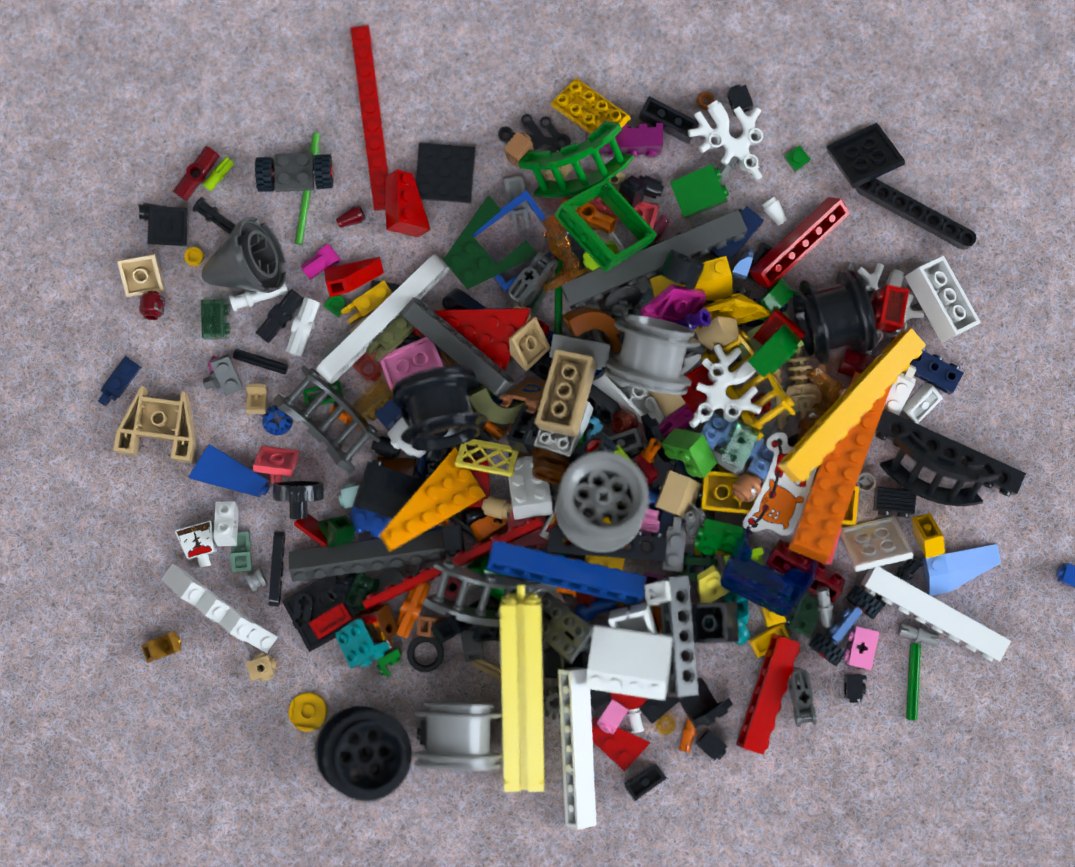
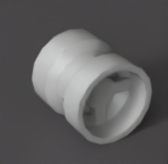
[856,473,876,493]

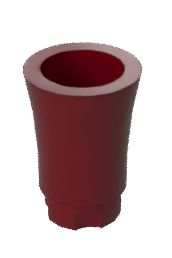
[444,575,462,601]

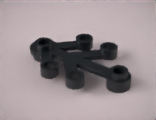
[498,114,571,153]

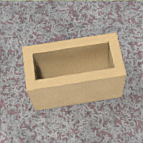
[696,316,739,351]
[647,390,686,417]

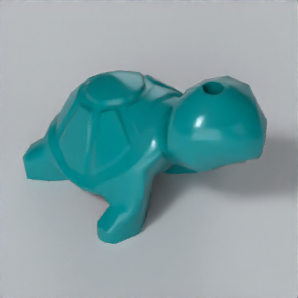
[722,589,750,646]

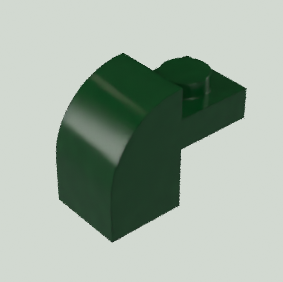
[318,515,355,548]

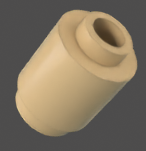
[482,496,512,520]

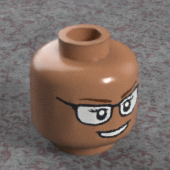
[732,473,761,502]

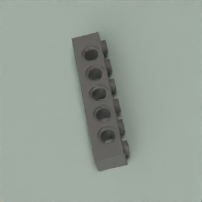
[658,576,698,697]

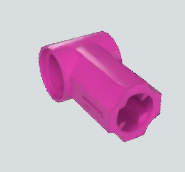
[300,244,341,280]

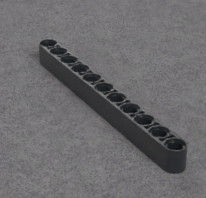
[442,288,620,424]

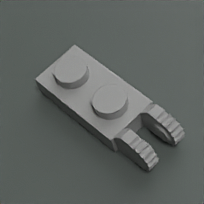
[504,176,530,231]

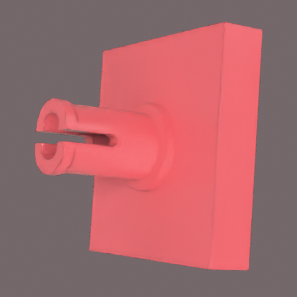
[253,446,299,483]

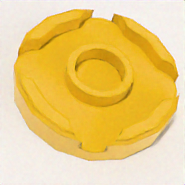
[288,692,327,732]

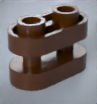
[532,448,569,485]

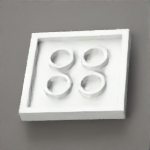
[840,516,913,572]

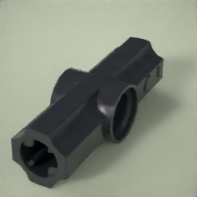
[255,289,304,343]

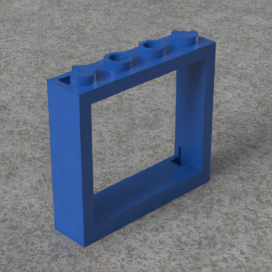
[473,190,566,292]

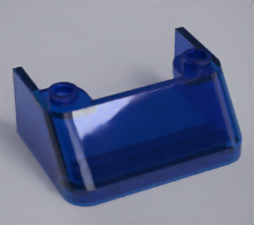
[720,526,818,616]

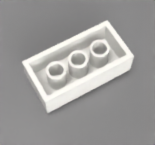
[905,256,981,343]

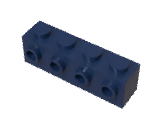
[891,336,964,395]

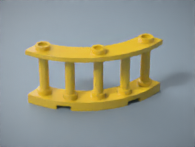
[701,329,796,440]

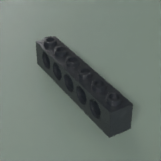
[547,525,667,562]

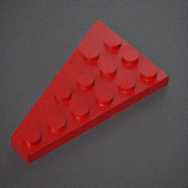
[412,307,531,372]

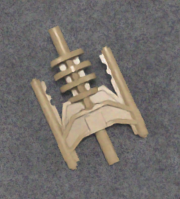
[774,347,830,434]

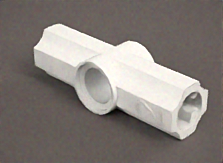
[286,297,320,357]

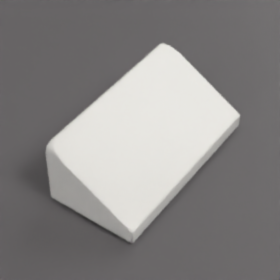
[901,383,943,424]

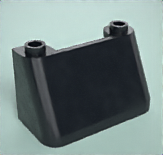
[352,459,428,519]

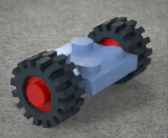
[808,585,883,666]

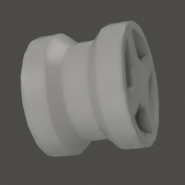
[245,568,268,592]

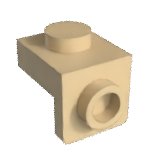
[246,383,268,414]

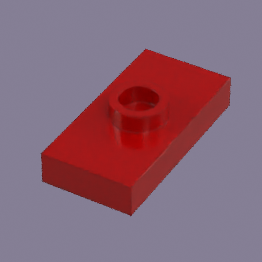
[308,603,352,639]

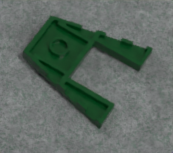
[443,196,538,290]

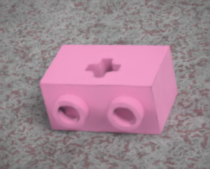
[843,626,880,670]

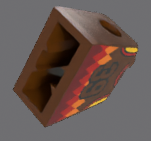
[352,604,398,649]

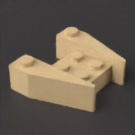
[113,386,197,464]

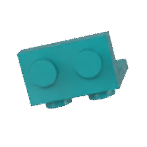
[335,618,390,669]

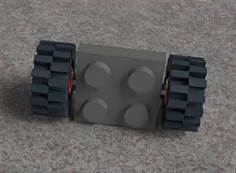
[255,152,333,192]

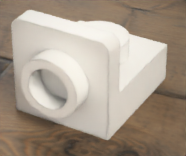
[645,581,671,606]

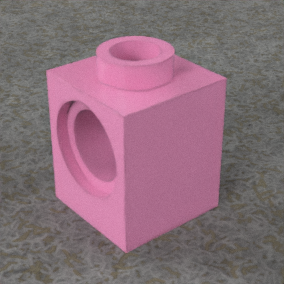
[597,699,628,734]

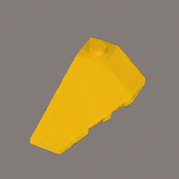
[649,256,733,301]

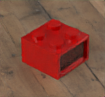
[870,284,909,333]

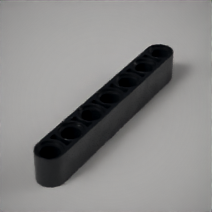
[856,178,977,250]

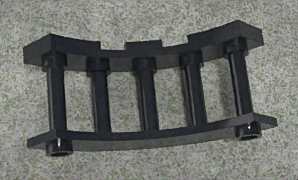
[880,431,1001,506]

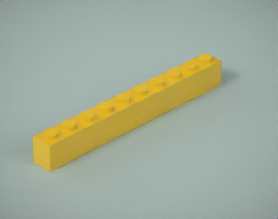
[777,328,926,482]

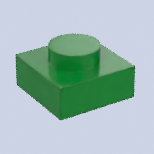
[784,145,811,172]

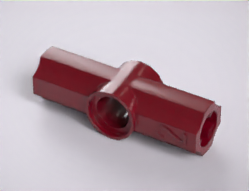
[173,146,220,201]

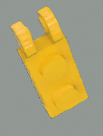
[341,280,392,325]

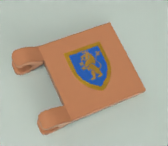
[500,377,547,413]

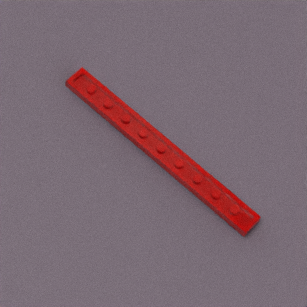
[350,25,389,211]
[362,517,544,610]

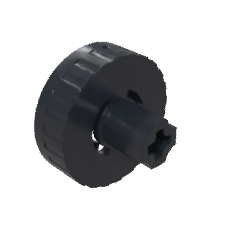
[273,481,324,519]

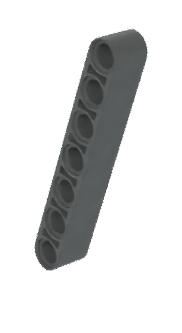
[401,297,514,397]

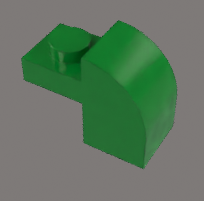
[759,278,795,314]

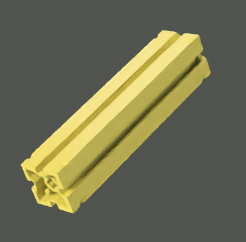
[500,584,545,792]

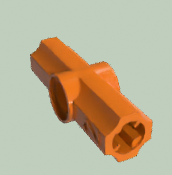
[561,198,617,234]
[396,583,431,638]

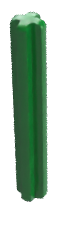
[906,643,921,721]

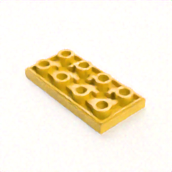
[550,78,631,134]

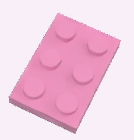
[380,337,444,391]

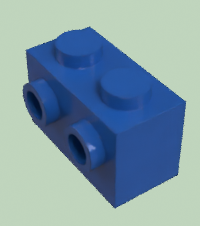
[349,507,391,538]

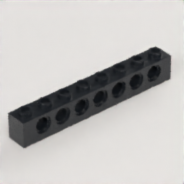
[875,409,1026,497]

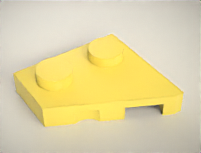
[697,565,733,603]

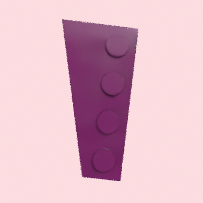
[586,123,663,158]

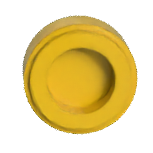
[184,247,204,266]

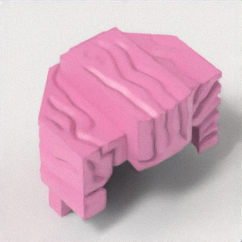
[638,509,660,542]

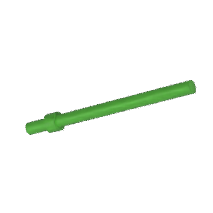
[295,133,320,245]

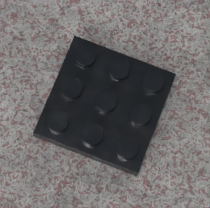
[826,123,905,189]
[416,143,475,203]
[282,576,356,652]

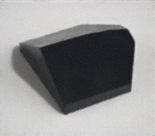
[544,646,583,679]

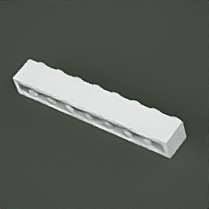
[860,567,1011,662]
[558,667,596,829]

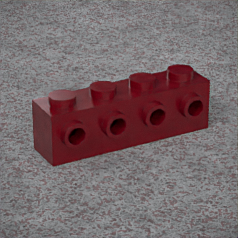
[766,539,846,603]

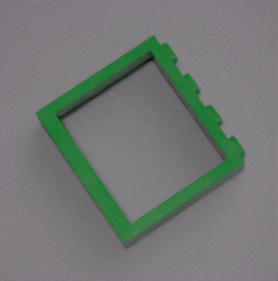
[554,179,657,272]

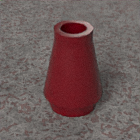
[336,205,366,228]
[632,455,659,484]

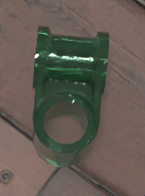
[345,572,380,611]

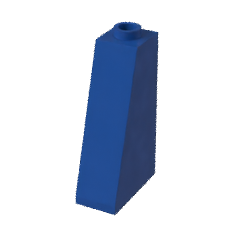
[188,444,270,497]

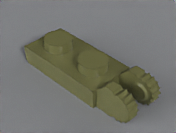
[366,314,416,362]

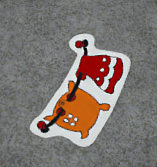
[743,432,817,536]

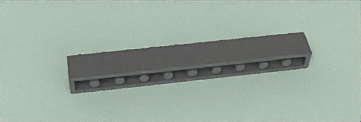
[561,210,748,309]

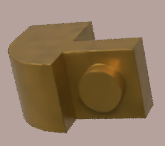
[141,631,181,663]

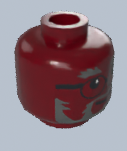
[139,291,165,320]

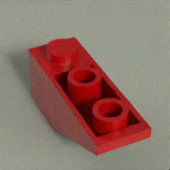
[324,257,384,297]

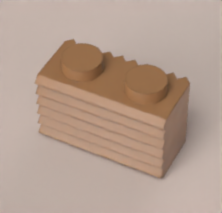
[504,132,534,169]

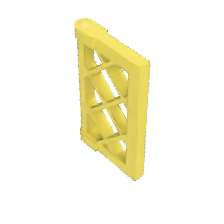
[455,439,519,477]

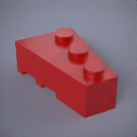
[384,169,431,237]

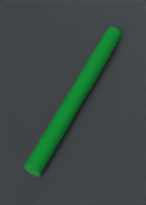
[554,259,563,335]

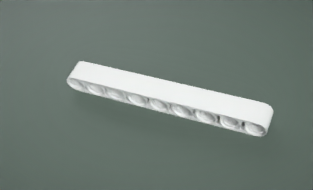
[316,254,449,384]

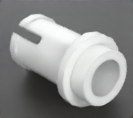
[626,708,644,733]

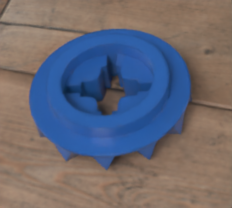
[262,405,293,436]

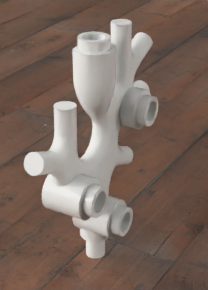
[688,100,763,181]
[857,263,924,356]
[689,344,762,428]

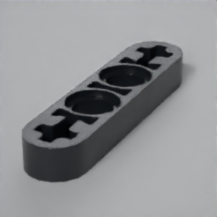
[269,531,286,607]

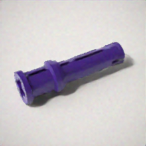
[673,309,711,330]

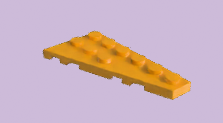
[380,447,485,552]

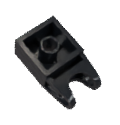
[679,602,739,643]

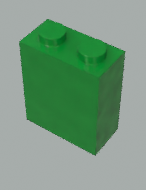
[670,164,729,219]

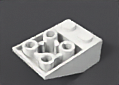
[534,402,593,457]

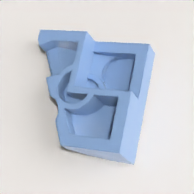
[731,248,754,281]

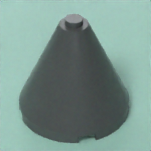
[201,217,286,293]

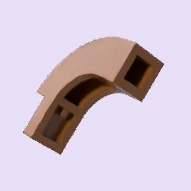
[562,307,622,354]

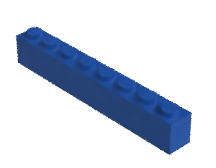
[486,541,646,605]

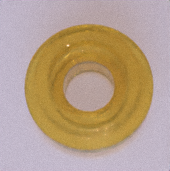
[656,715,676,735]

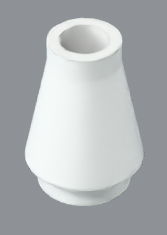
[762,197,787,226]

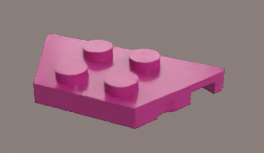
[639,284,706,322]

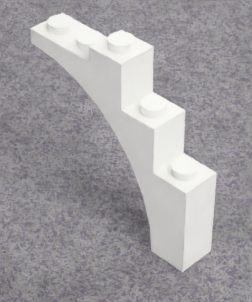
[161,563,278,653]

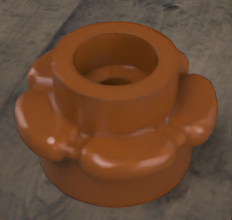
[696,92,715,110]

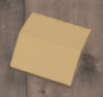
[117,254,164,297]
[509,316,551,371]
[655,470,702,519]

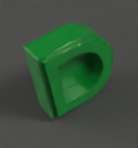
[323,295,346,318]

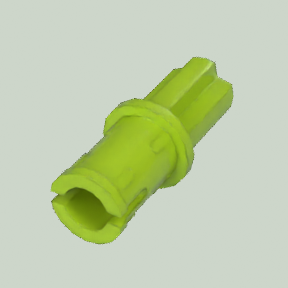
[202,157,234,192]

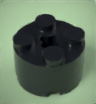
[659,249,705,290]

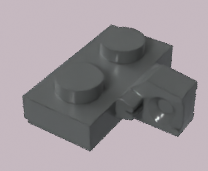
[203,354,243,396]

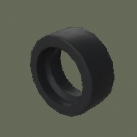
[407,636,444,672]

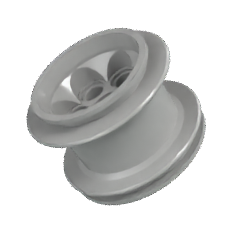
[605,314,701,395]
[555,452,649,552]
[413,701,502,770]

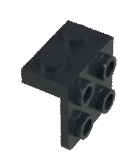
[677,677,733,728]

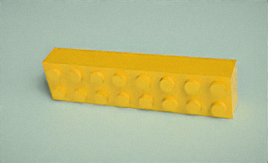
[699,471,859,526]

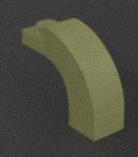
[468,384,529,424]

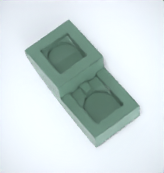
[230,531,252,572]

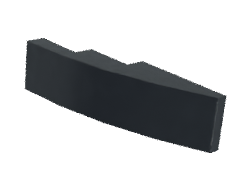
[430,594,501,645]

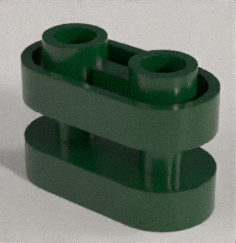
[678,553,718,581]

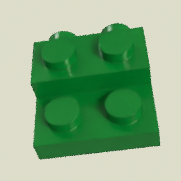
[694,519,744,555]

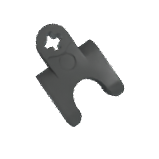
[509,250,558,307]
[788,667,817,727]

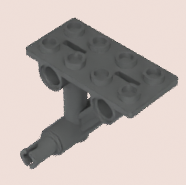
[541,592,594,668]

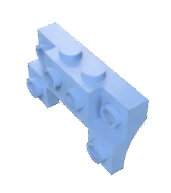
[700,412,774,482]

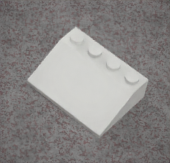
[586,625,672,700]

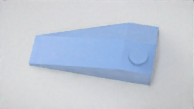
[921,544,1001,596]

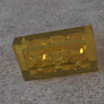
[352,380,394,422]

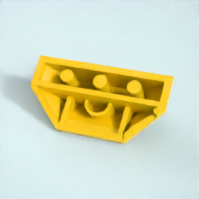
[694,293,770,333]

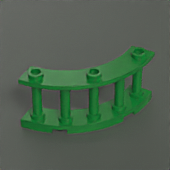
[518,121,634,198]

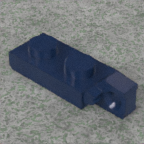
[98,356,142,406]

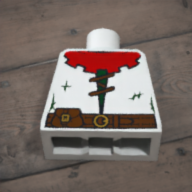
[175,521,217,568]

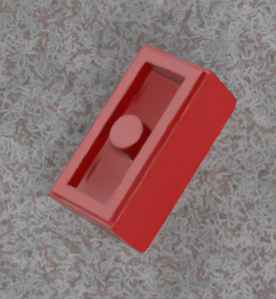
[294,514,327,547]

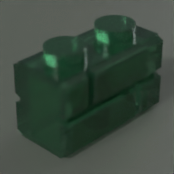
[201,299,231,340]

